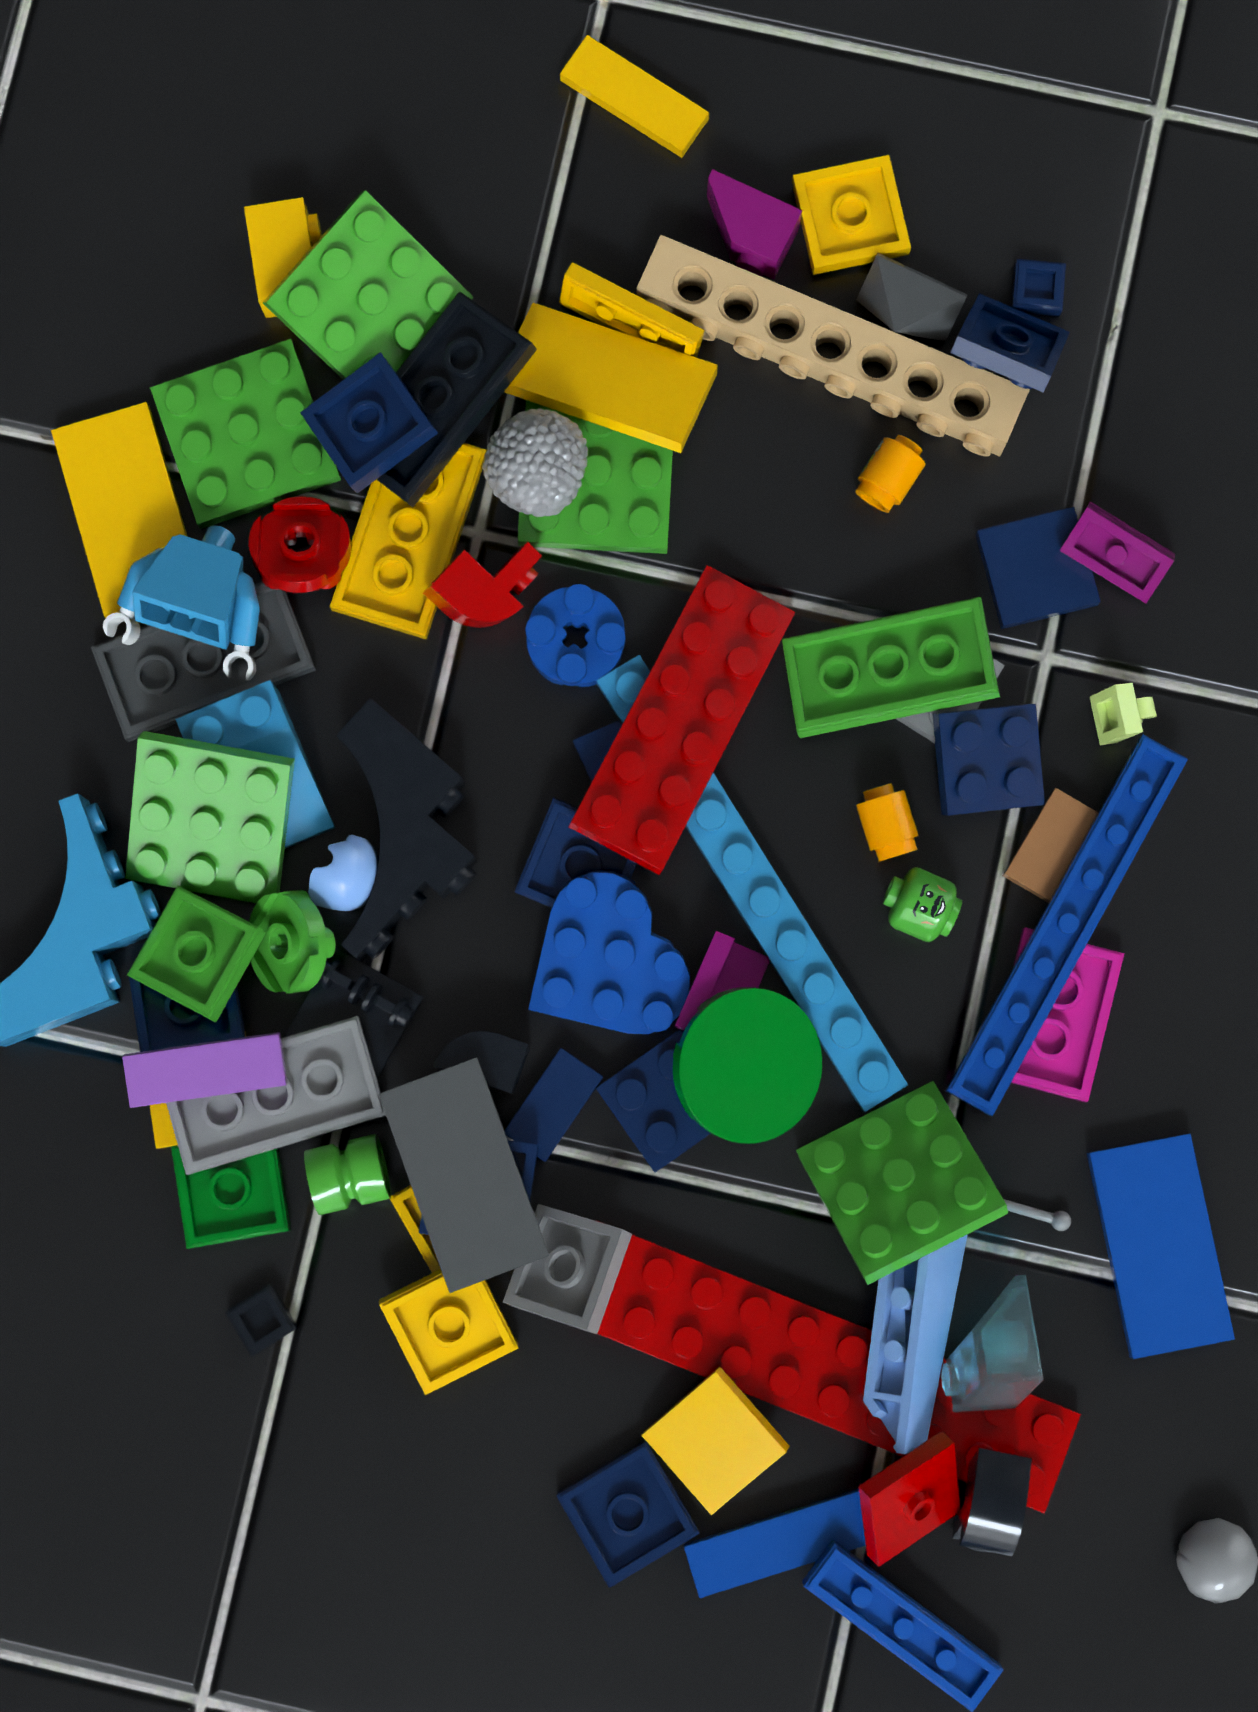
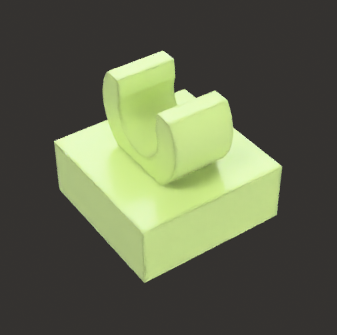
[1090,683,1157,745]

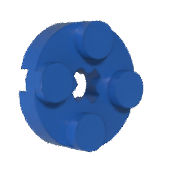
[525,584,626,687]

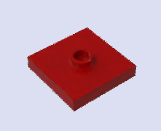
[858,1432,960,1567]

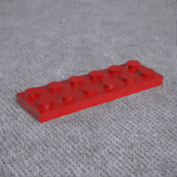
[568,565,795,875]

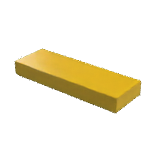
[560,35,709,158]
[559,262,705,358]

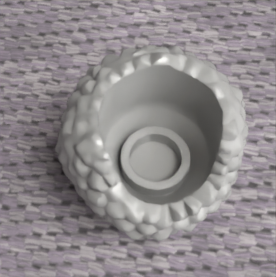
[482,408,588,517]

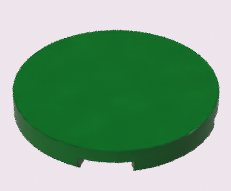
[673,987,822,1144]

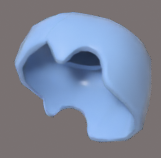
[308,835,379,911]

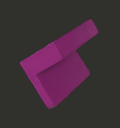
[1060,502,1175,604]
[675,931,769,1032]

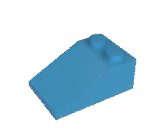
[175,680,336,849]

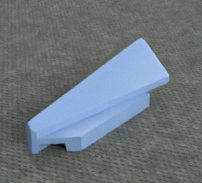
[863,1234,968,1454]

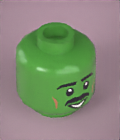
[882,867,963,942]

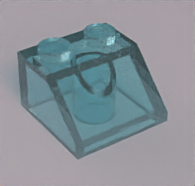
[941,1275,1044,1412]

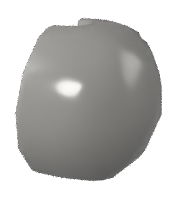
[1176,1518,1258,1603]

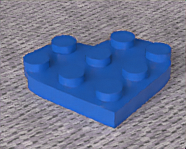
[528,870,690,1034]

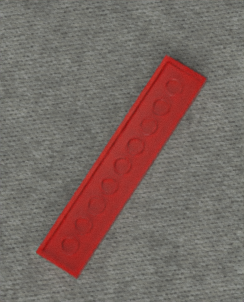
[595,1220,1081,1514]

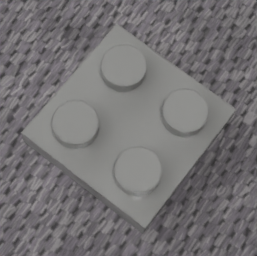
[503,1204,632,1334]

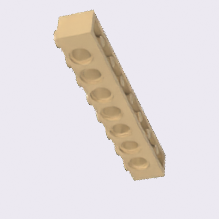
[637,235,1030,457]

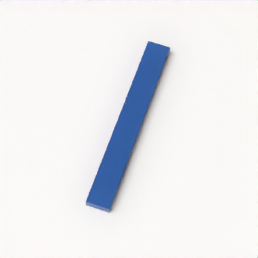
[945,734,1188,1116]

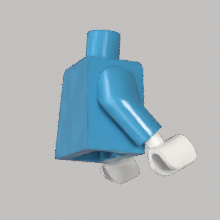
[103,525,260,681]

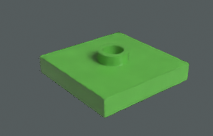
[127,885,267,1023]

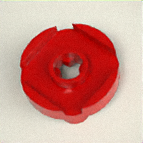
[249,496,352,593]

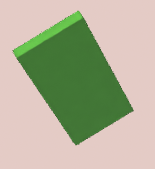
[782,597,1000,738]

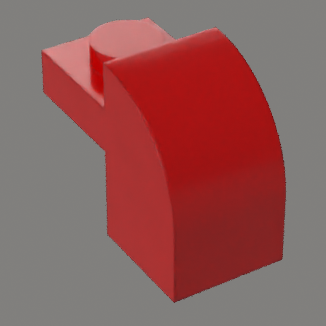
[423,542,542,628]

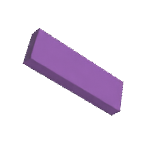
[122,1032,288,1108]

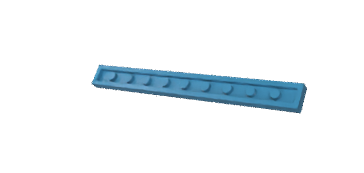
[596,655,908,1112]

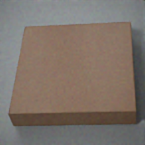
[1002,788,1098,903]

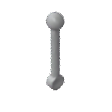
[1004,1199,1071,1231]

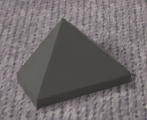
[856,253,968,342]

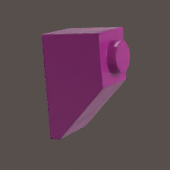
[707,169,802,279]

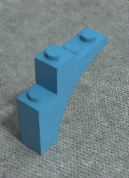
[0,793,161,1047]

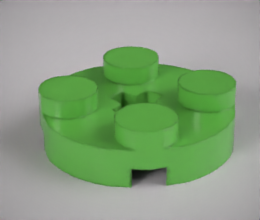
[249,890,336,994]

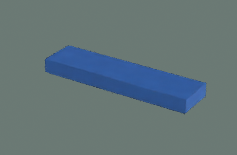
[683,1489,866,1598]
[802,1539,1004,1712]

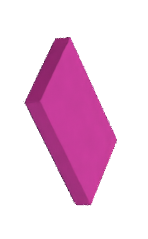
[1011,927,1124,1103]

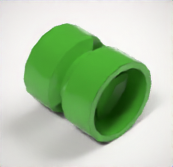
[304,1134,391,1215]

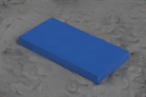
[1086,1134,1235,1359]

